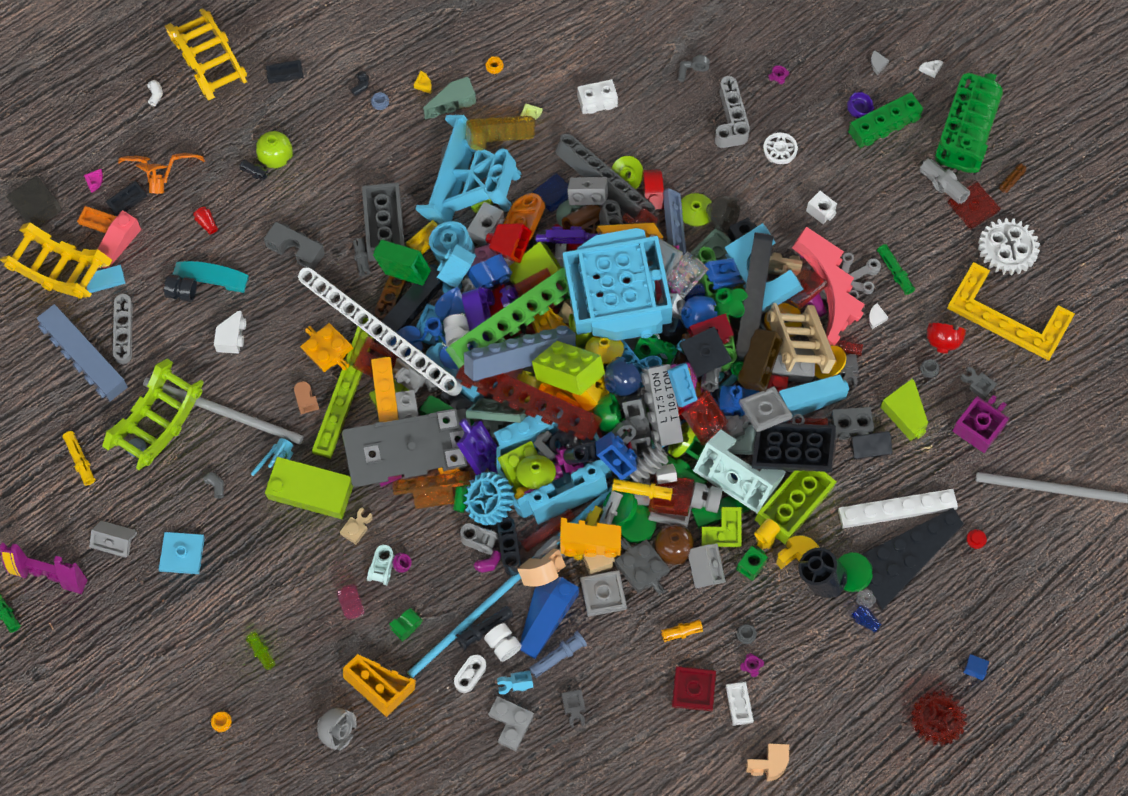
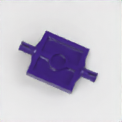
[536,227,600,244]
[457,418,498,475]

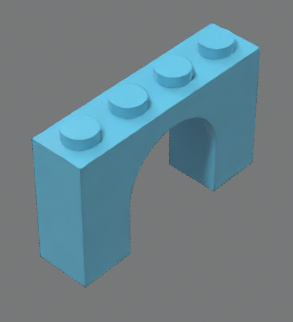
[724,223,804,313]

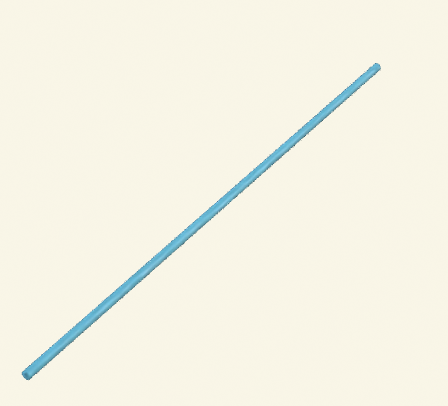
[407,374,737,678]

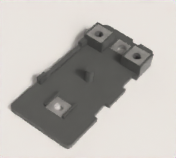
[342,409,471,487]

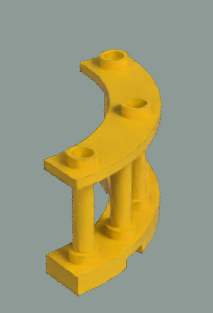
[165,8,247,100]
[0,222,113,299]

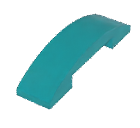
[173,261,249,293]

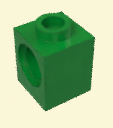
[737,546,768,581]

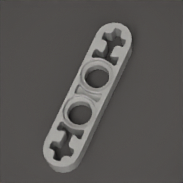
[113,294,133,364]

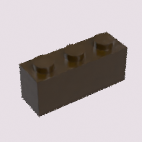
[738,329,783,392]

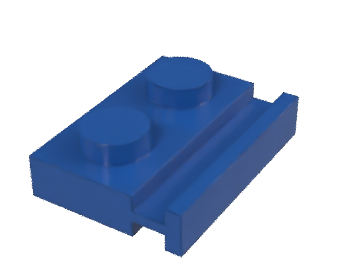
[703,258,744,290]

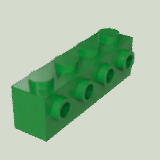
[848,92,923,148]

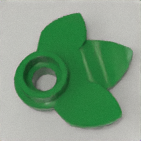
[714,288,748,317]

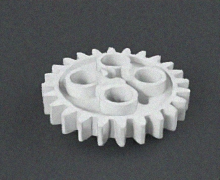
[978,218,1040,275]

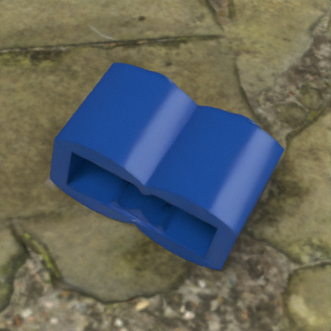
[467,254,512,290]

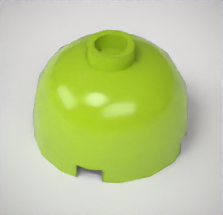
[256,131,293,168]

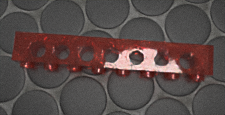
[455,365,602,441]

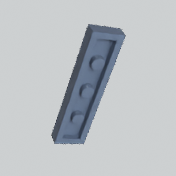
[663,188,687,257]

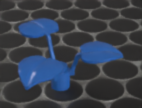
[391,287,471,370]

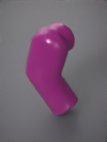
[474,550,501,573]

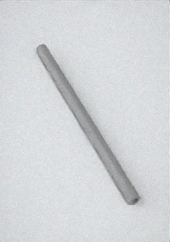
[143,377,304,445]
[975,472,1128,503]

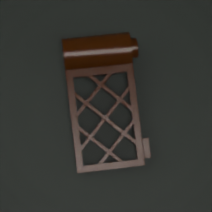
[562,205,601,234]

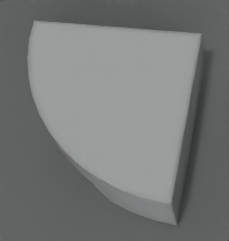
[871,51,889,75]

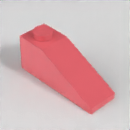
[98,210,141,269]

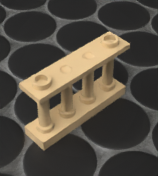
[767,303,836,373]

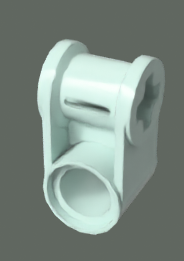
[367,545,394,586]

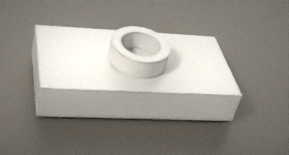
[725,682,753,726]

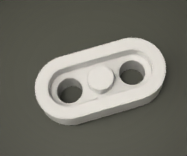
[454,655,486,693]

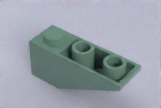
[423,77,476,119]

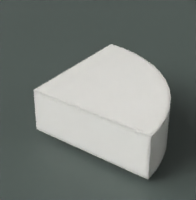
[919,60,943,78]
[869,303,888,329]

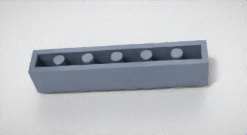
[37,304,128,401]
[464,326,576,381]

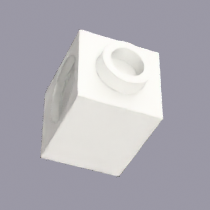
[806,191,837,224]

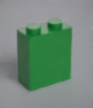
[373,240,431,286]

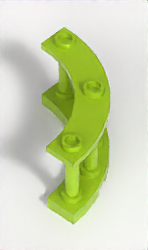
[102,359,204,470]

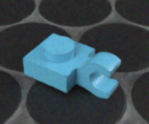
[497,670,533,694]

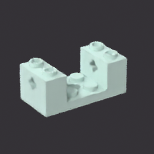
[693,430,786,514]

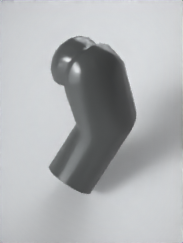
[203,472,224,499]

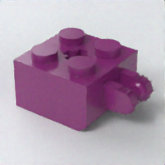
[952,395,1010,453]

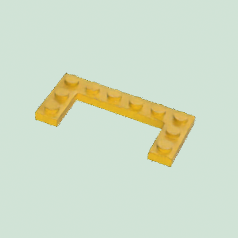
[947,262,1075,361]

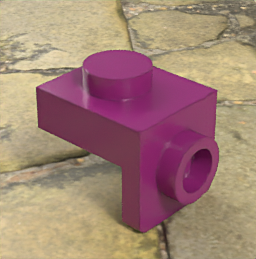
[555,447,585,475]

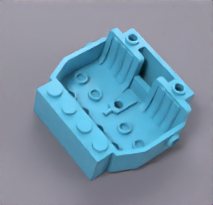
[563,228,672,341]
[494,401,612,525]

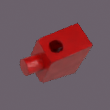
[486,223,532,264]

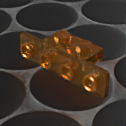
[392,471,471,509]

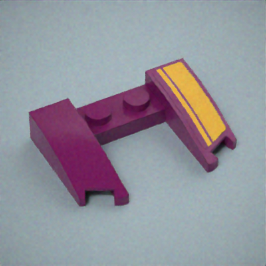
[0,542,87,594]

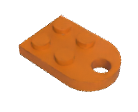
[503,193,545,240]

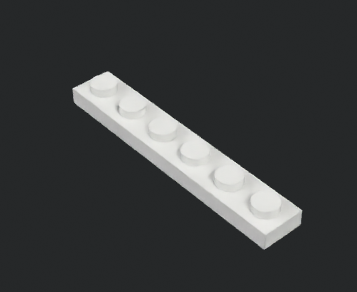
[838,489,958,529]

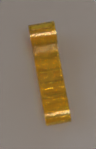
[466,116,535,150]

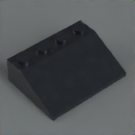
[752,423,836,472]

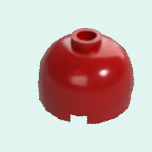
[927,323,966,354]

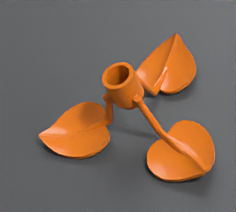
[118,153,205,194]

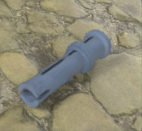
[529,631,587,678]

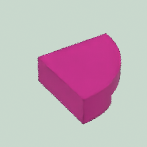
[84,169,103,193]

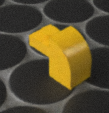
[776,536,819,569]

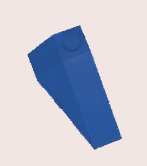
[520,577,579,660]

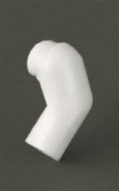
[147,80,163,106]

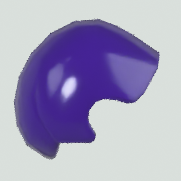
[847,92,875,119]

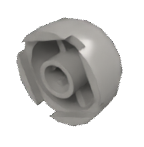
[317,708,357,750]

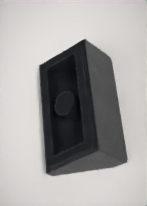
[851,431,893,460]

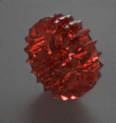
[911,691,967,746]

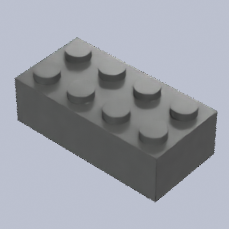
[362,183,405,262]

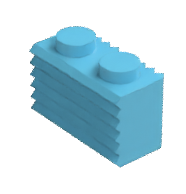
[437,244,476,288]

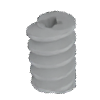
[630,441,668,483]

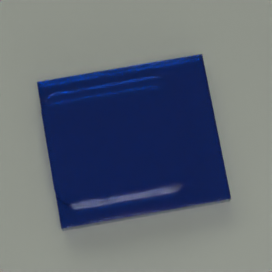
[532,173,569,213]

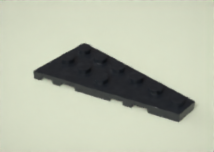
[861,508,964,612]

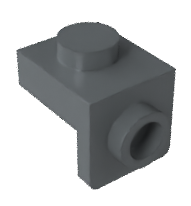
[534,431,556,463]

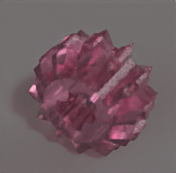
[337,584,365,620]

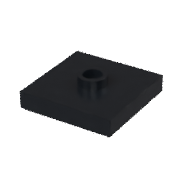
[679,326,732,378]

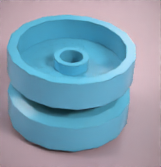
[429,221,475,264]

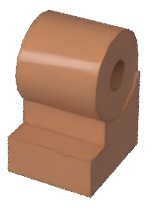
[294,381,319,414]

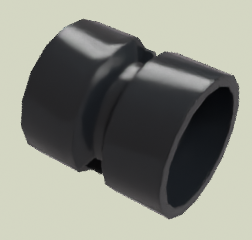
[164,274,197,302]

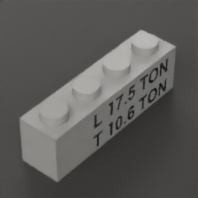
[641,364,683,446]

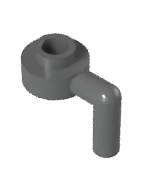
[678,55,710,81]

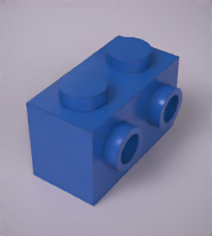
[595,431,637,480]

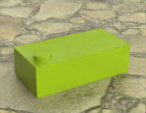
[265,457,353,519]
[755,471,837,545]

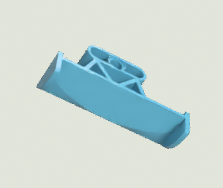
[415,115,521,225]

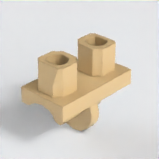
[768,252,803,278]

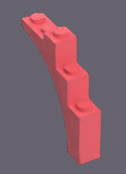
[792,227,865,346]

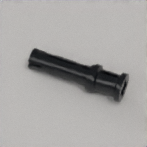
[455,606,513,651]

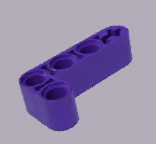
[462,287,495,348]

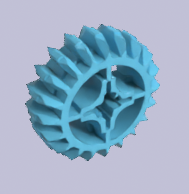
[464,472,514,525]

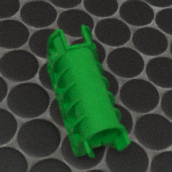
[935,73,1003,173]

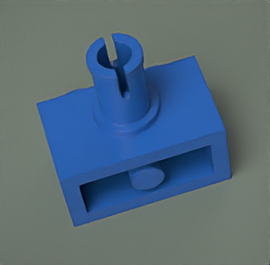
[719,385,760,416]

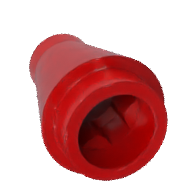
[193,207,218,235]

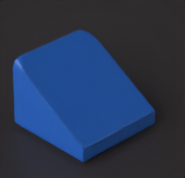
[963,654,989,680]

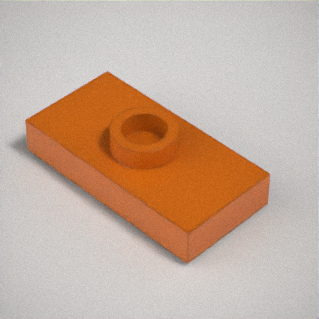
[77,206,117,233]

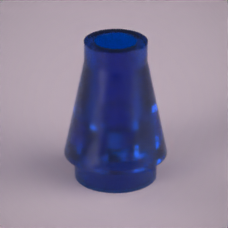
[851,605,882,633]

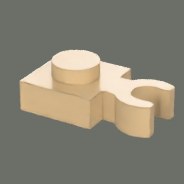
[340,508,373,545]

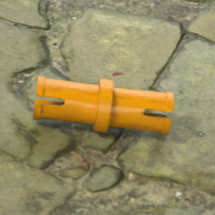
[661,619,703,642]

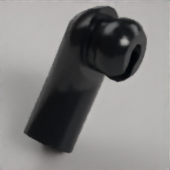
[350,71,369,97]

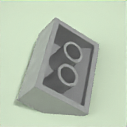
[772,348,815,383]

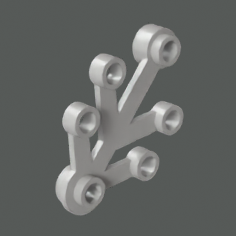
[817,253,881,300]

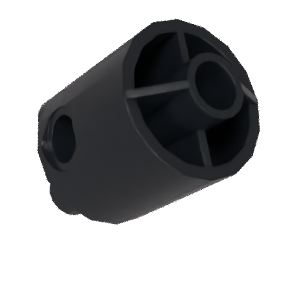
[798,547,847,598]

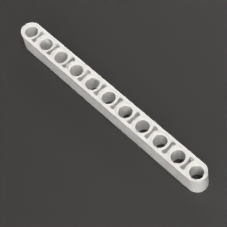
[298,268,462,396]

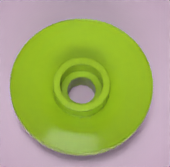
[611,156,643,189]
[681,193,714,227]
[516,455,556,489]

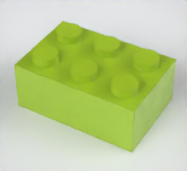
[532,341,605,395]

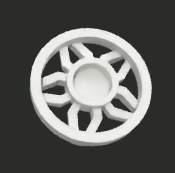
[763,133,798,164]

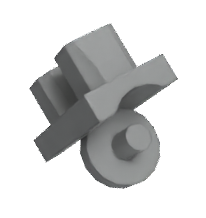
[393,358,426,393]

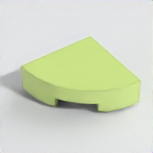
[519,103,542,122]

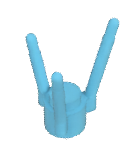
[251,438,293,476]

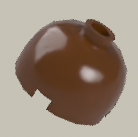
[654,524,694,565]

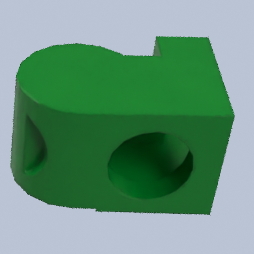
[389,608,423,642]

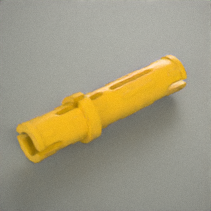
[62,431,96,486]
[612,478,673,501]

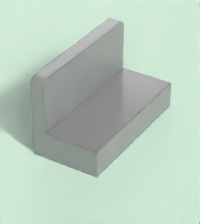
[89,521,137,558]
[688,544,726,588]

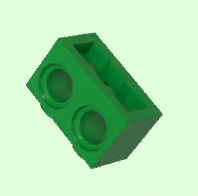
[633,334,678,365]

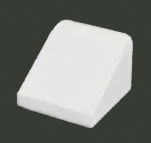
[655,464,677,484]

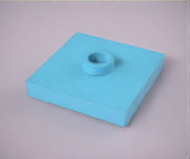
[159,532,205,574]

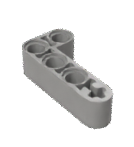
[715,76,750,148]

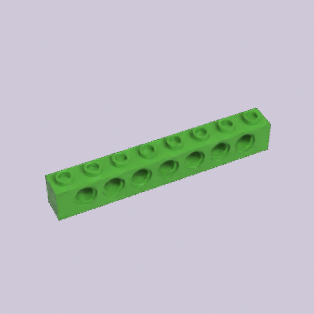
[445,267,569,368]

